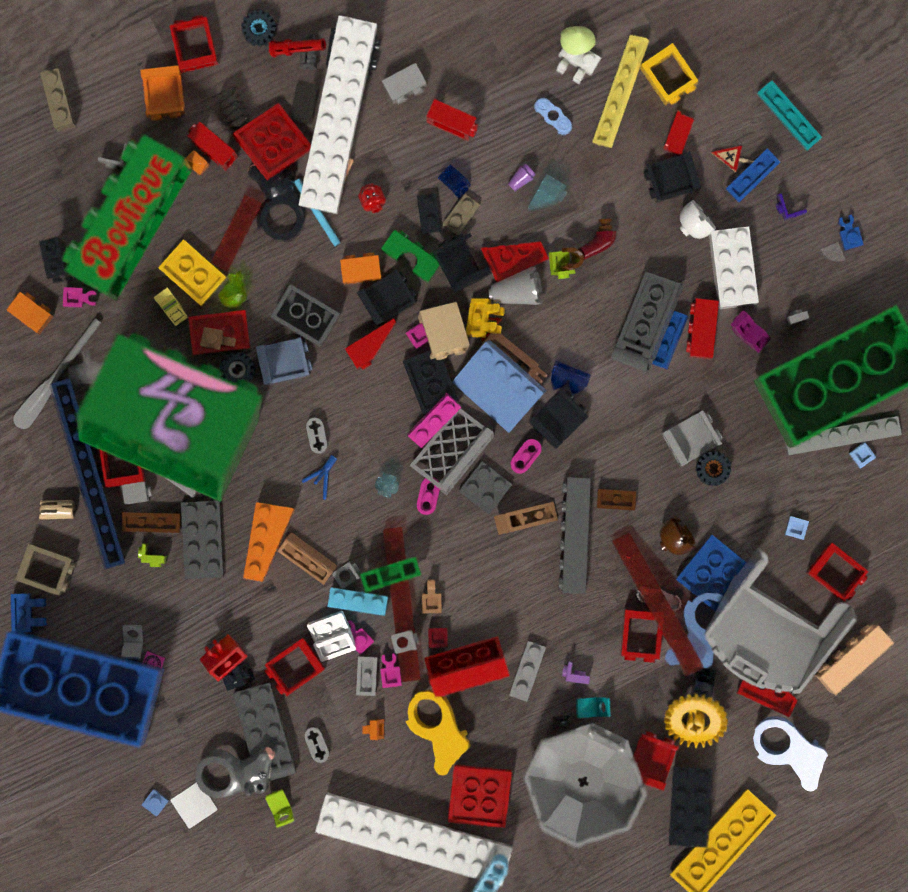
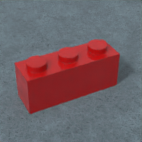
[686,298,719,359]

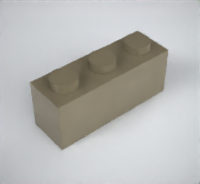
[40,68,76,132]

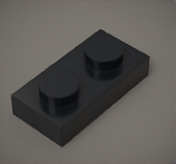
[417,193,441,235]

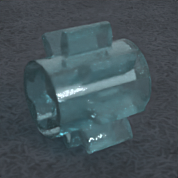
[375,473,399,498]

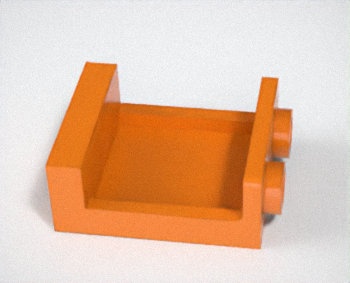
[140,65,185,121]

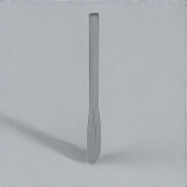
[13,318,101,429]

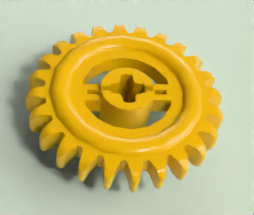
[664,694,728,748]

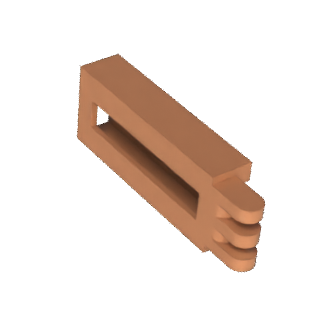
[480,333,548,384]

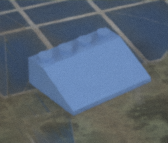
[452,340,546,433]

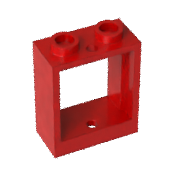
[169,15,219,73]
[426,99,478,141]
[187,122,238,171]
[99,449,146,488]
[806,543,869,602]
[620,609,664,663]
[264,637,325,697]

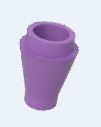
[508,163,536,192]

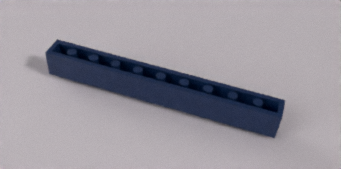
[50,379,125,570]

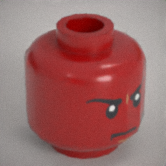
[358,183,386,213]

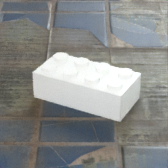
[709,227,759,309]

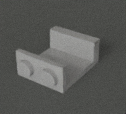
[662,410,722,467]

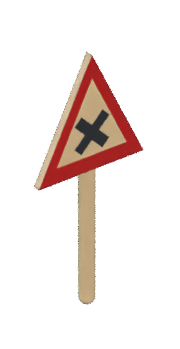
[711,146,754,172]

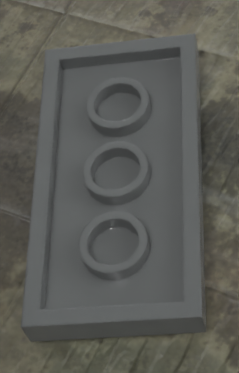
[181,501,224,579]

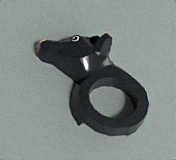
[248,164,305,243]

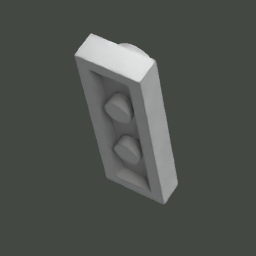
[509,641,546,702]

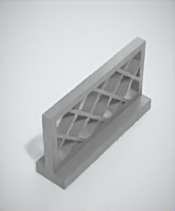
[410,409,494,495]

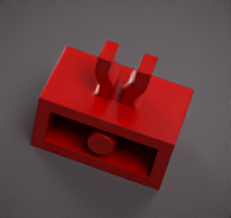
[199,634,248,682]

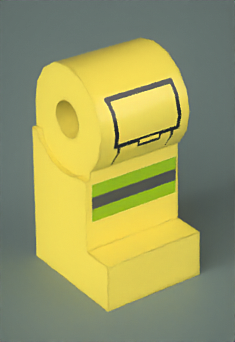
[153,288,188,326]

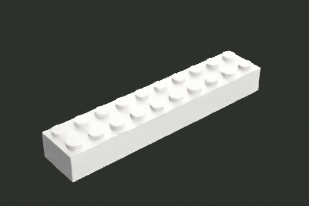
[299,16,378,214]
[315,792,512,886]

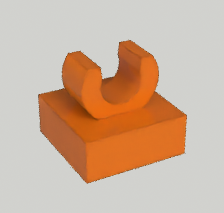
[362,719,384,740]

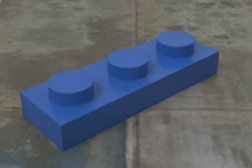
[726,149,780,203]
[652,311,688,370]

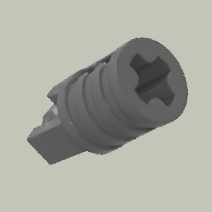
[300,34,317,70]

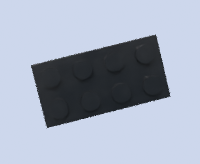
[668,767,713,848]

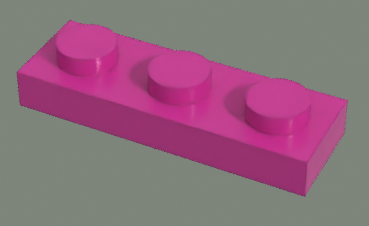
[407,393,461,448]

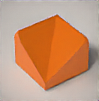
[186,150,209,175]

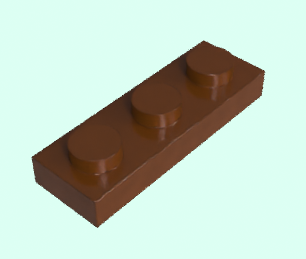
[122,512,181,533]

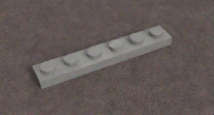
[785,416,902,455]

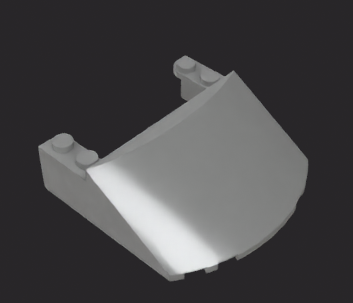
[704,548,857,694]

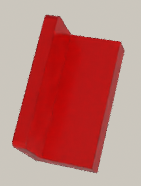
[663,110,694,155]

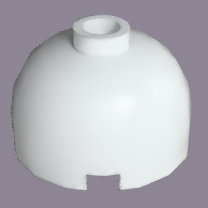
[680,200,716,239]

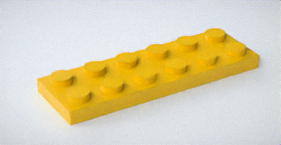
[669,789,776,892]

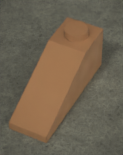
[494,502,558,535]

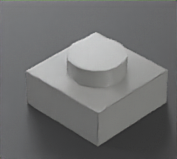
[786,309,809,326]

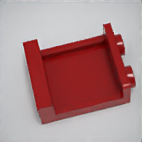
[633,731,679,791]

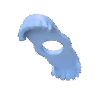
[534,98,572,135]

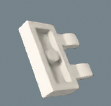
[556,48,601,84]

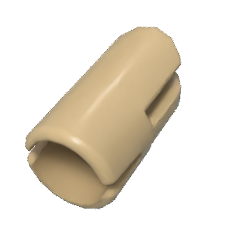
[39,500,75,520]

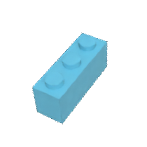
[328,587,388,616]

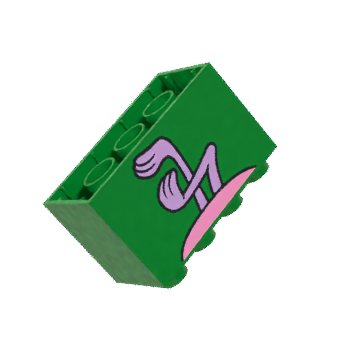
[78,334,262,502]

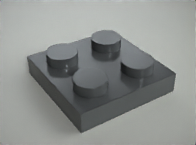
[459,461,512,515]

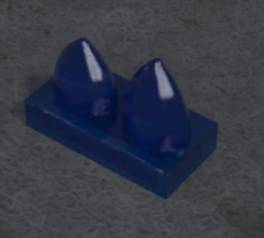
[551,360,591,394]

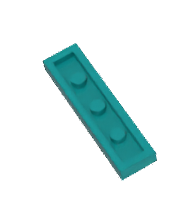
[757,80,822,151]

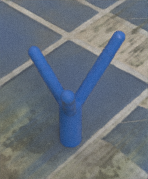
[302,455,337,500]

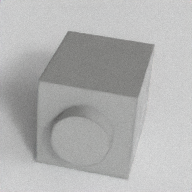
[122,481,152,504]

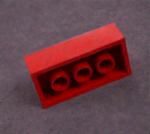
[424,636,510,698]

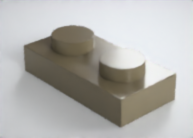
[442,194,480,236]

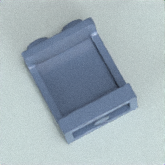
[256,337,313,385]

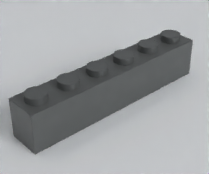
[558,477,591,594]

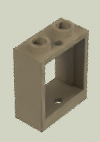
[15,544,76,596]

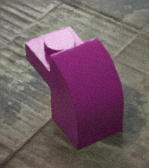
[730,310,771,353]

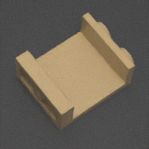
[418,302,470,360]

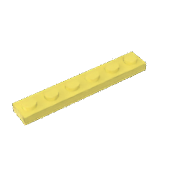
[592,35,649,148]

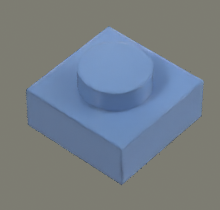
[142,789,169,817]

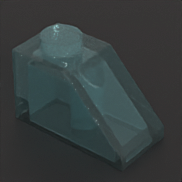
[527,175,568,212]

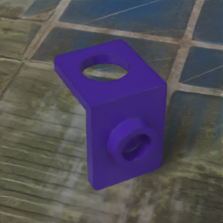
[776,193,807,221]

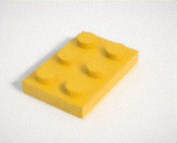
[158,239,227,306]

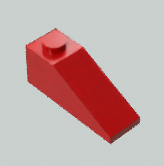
[345,319,396,370]

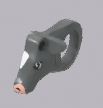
[195,747,275,798]

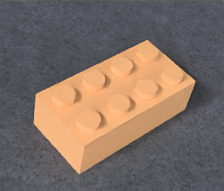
[815,624,893,695]

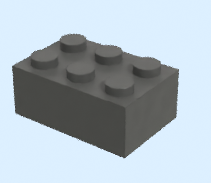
[271,284,341,348]

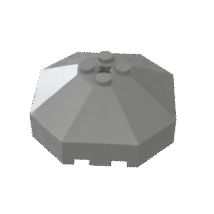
[524,723,647,848]

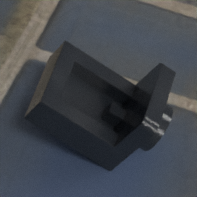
[222,662,255,691]

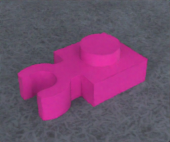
[63,287,97,308]
[348,620,374,655]
[380,653,402,688]

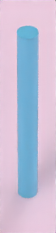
[294,178,341,247]

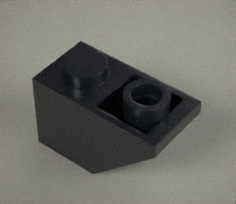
[690,666,716,714]

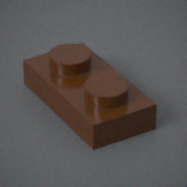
[597,489,636,511]

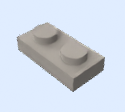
[356,656,377,696]

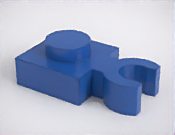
[838,215,864,251]

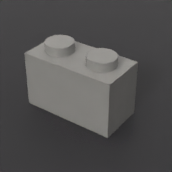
[382,63,427,104]

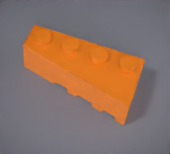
[243,502,295,582]

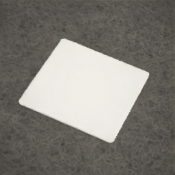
[171,783,217,829]

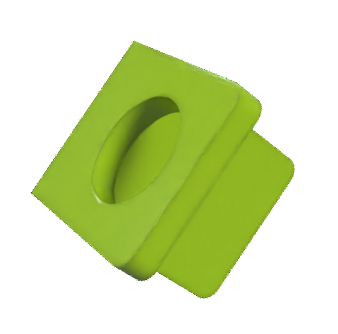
[265,789,294,828]

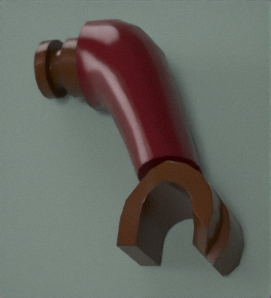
[561,219,617,270]

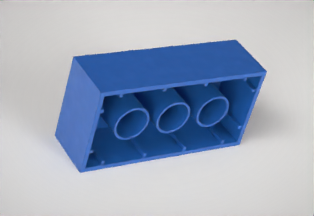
[0,631,164,747]

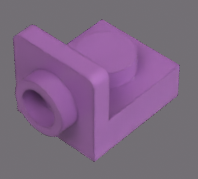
[562,662,590,684]

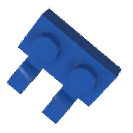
[11,593,47,632]

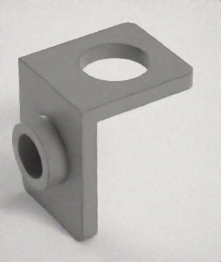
[98,144,127,169]
[332,562,361,589]
[121,625,143,659]
[391,630,419,654]

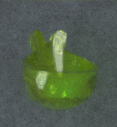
[218,270,248,308]

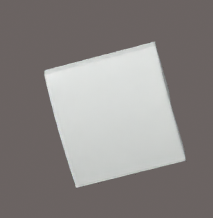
[307,610,356,662]

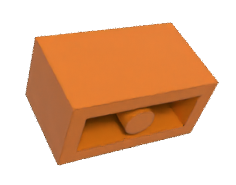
[340,253,381,284]
[6,292,54,334]

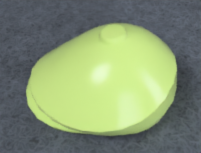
[560,26,596,55]

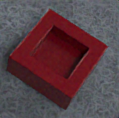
[428,628,448,648]

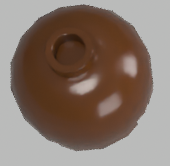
[660,516,696,555]

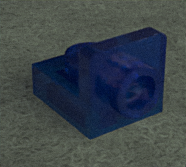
[437,164,471,198]

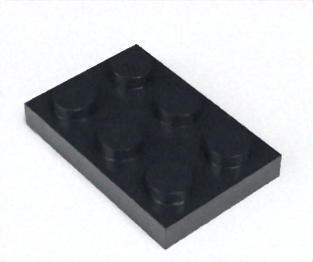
[403,350,459,415]

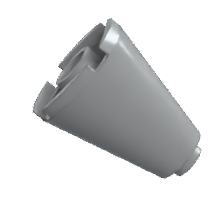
[489,267,543,305]

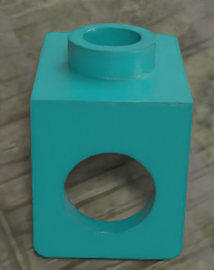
[576,697,610,718]

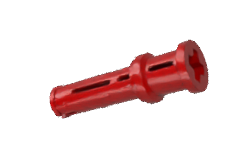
[269,38,326,57]

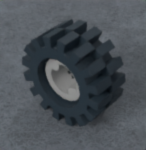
[220,352,255,384]

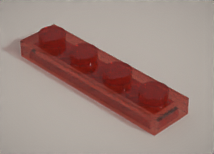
[211,195,262,272]

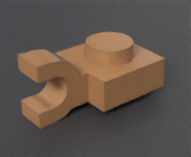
[200,327,236,350]
[422,579,442,613]

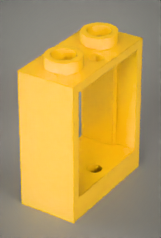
[640,43,698,105]

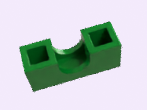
[381,230,440,283]
[360,557,422,592]

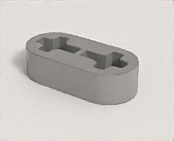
[306,418,328,454]
[304,727,329,763]

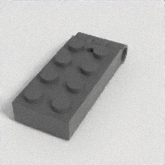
[612,272,684,372]
[233,682,296,781]

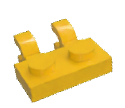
[466,298,505,337]

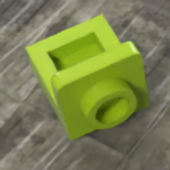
[549,251,575,279]
[138,543,167,567]

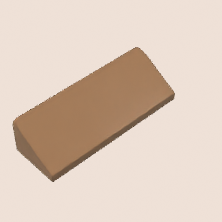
[278,533,337,585]

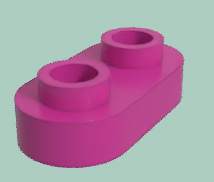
[510,439,541,474]
[417,477,440,515]

